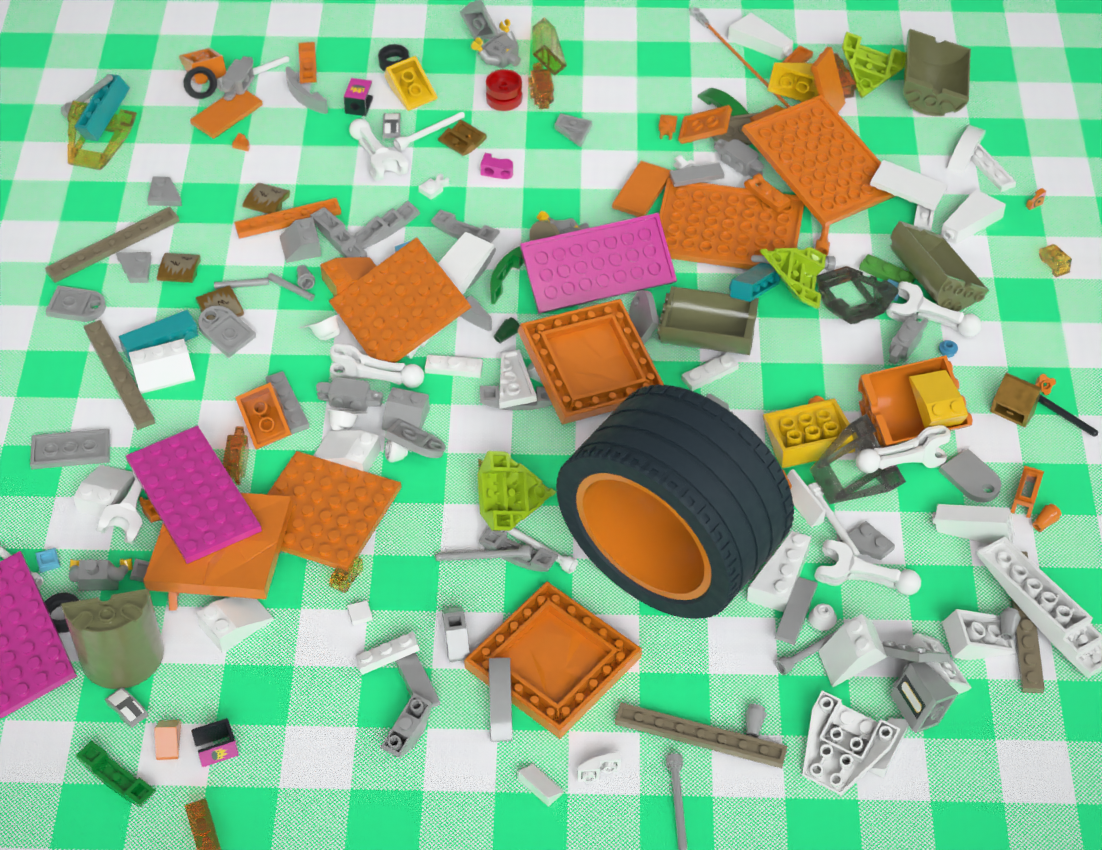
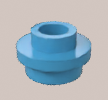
[939,340,958,358]

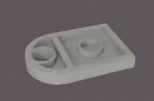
[45,285,106,322]
[629,290,659,344]
[198,306,256,358]
[384,419,446,458]
[939,449,1001,503]

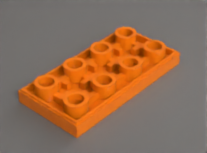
[811,47,846,113]
[190,90,263,139]
[612,161,672,217]

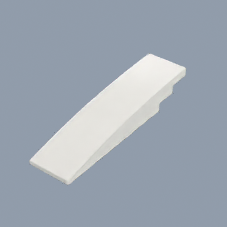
[406,232,495,359]
[976,537,1102,678]

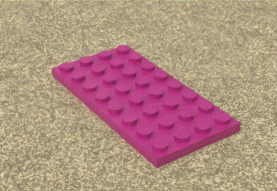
[520,213,677,314]
[125,425,262,564]
[0,551,77,719]

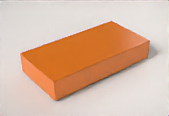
[782,46,813,63]

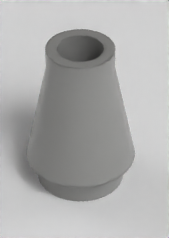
[297,265,315,290]
[1000,608,1021,640]
[745,704,767,738]

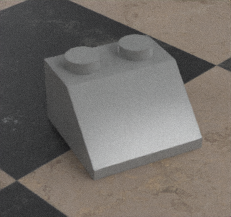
[460,0,499,40]
[280,217,321,263]
[382,387,430,431]

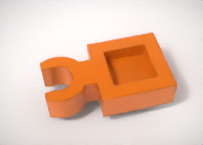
[659,115,677,140]
[139,497,161,523]

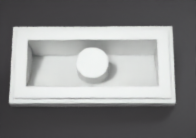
[518,764,564,807]

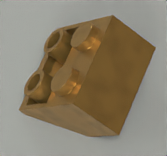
[990,373,1042,427]

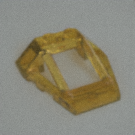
[67,101,137,170]

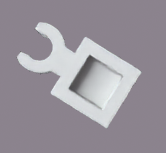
[419,173,450,200]

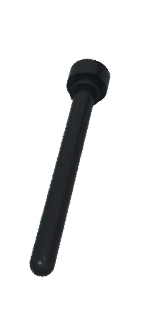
[1024,380,1098,437]

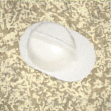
[299,314,340,340]
[326,409,367,431]

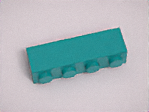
[74,74,130,141]
[729,263,780,302]
[119,309,198,363]

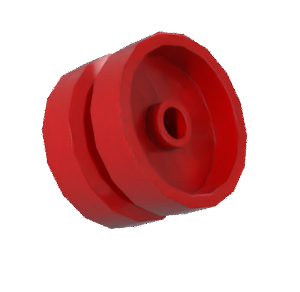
[485,69,522,111]

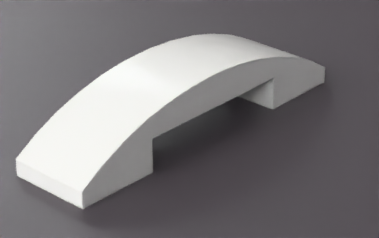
[947,125,986,174]

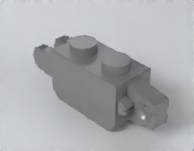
[222,56,254,101]
[714,139,764,177]
[889,313,928,364]
[316,377,383,411]

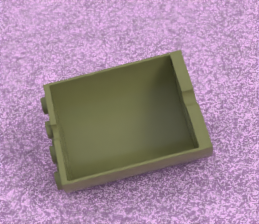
[903,28,971,116]
[890,221,989,312]
[657,286,759,355]
[61,589,164,689]

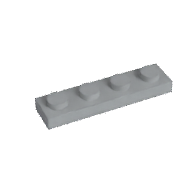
[265,371,310,434]

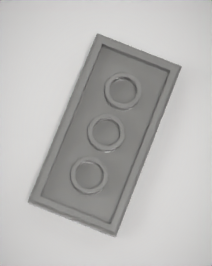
[30,429,110,470]

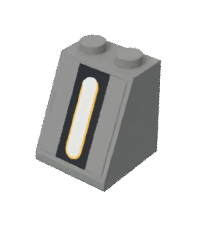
[890,661,959,733]

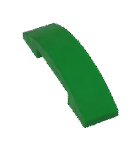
[698,88,749,117]
[490,246,524,305]
[76,740,156,807]

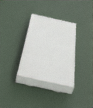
[870,160,948,211]

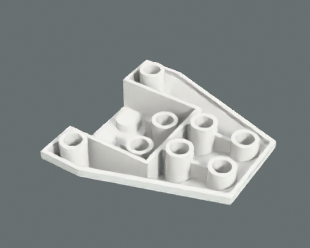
[802,691,901,796]

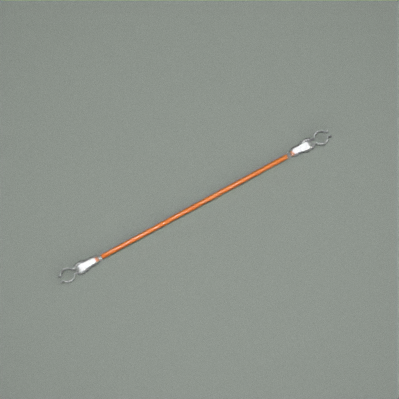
[689,6,791,108]

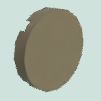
[529,220,560,241]

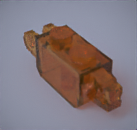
[528,62,554,109]
[223,426,249,485]

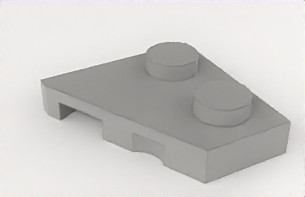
[555,113,592,147]
[147,177,182,206]
[116,252,152,283]
[839,521,895,560]

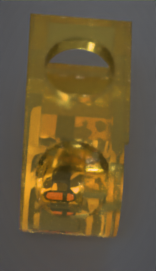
[1039,244,1072,278]
[329,556,363,593]

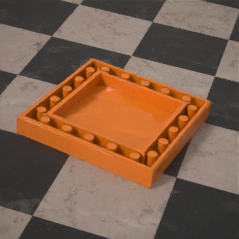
[518,299,664,425]
[143,493,293,599]
[464,582,642,739]

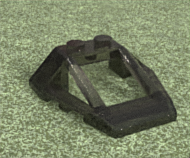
[816,266,899,324]
[810,414,906,504]

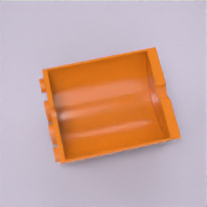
[858,355,973,448]

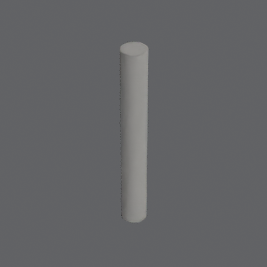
[268,273,315,301]
[214,278,269,289]

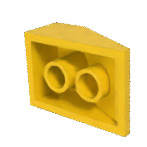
[384,56,438,111]
[767,63,818,102]
[909,370,968,429]

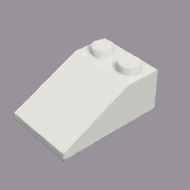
[313,430,381,472]
[73,465,135,517]
[196,597,274,653]
[942,609,1017,660]
[818,614,887,687]

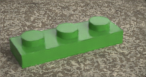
[859,254,916,284]

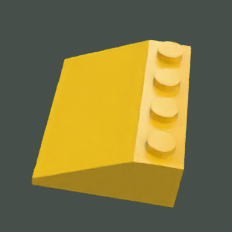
[763,398,856,468]

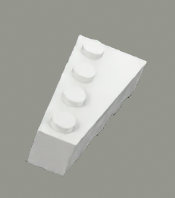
[747,531,811,612]

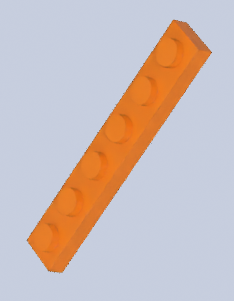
[234,198,341,239]

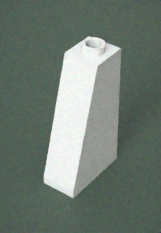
[728,13,793,60]
[941,189,1006,244]
[932,504,1015,544]

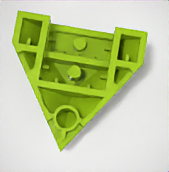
[842,31,906,99]
[760,247,826,309]
[477,451,557,531]

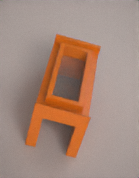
[1011,466,1044,518]

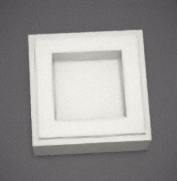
[347,600,373,626]

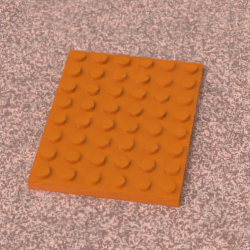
[741,95,896,227]
[659,178,804,270]

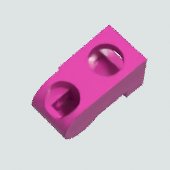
[481,153,513,179]

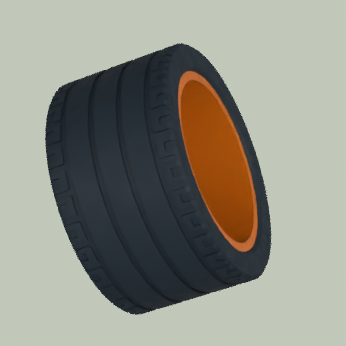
[556,385,794,619]

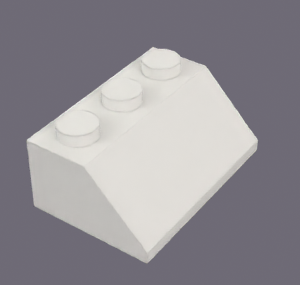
[129,339,195,394]
[903,633,972,694]

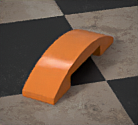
[298,42,317,83]

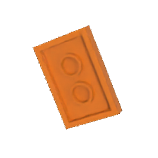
[678,105,732,144]

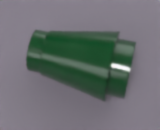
[493,317,520,344]

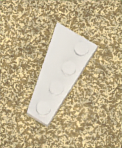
[499,349,537,409]

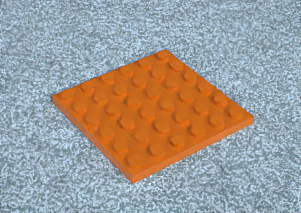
[329,237,472,363]
[267,451,402,572]

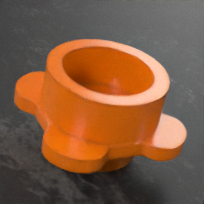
[1035,374,1056,395]

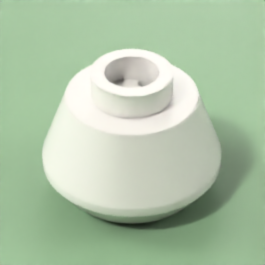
[385,440,408,463]
[809,604,837,631]

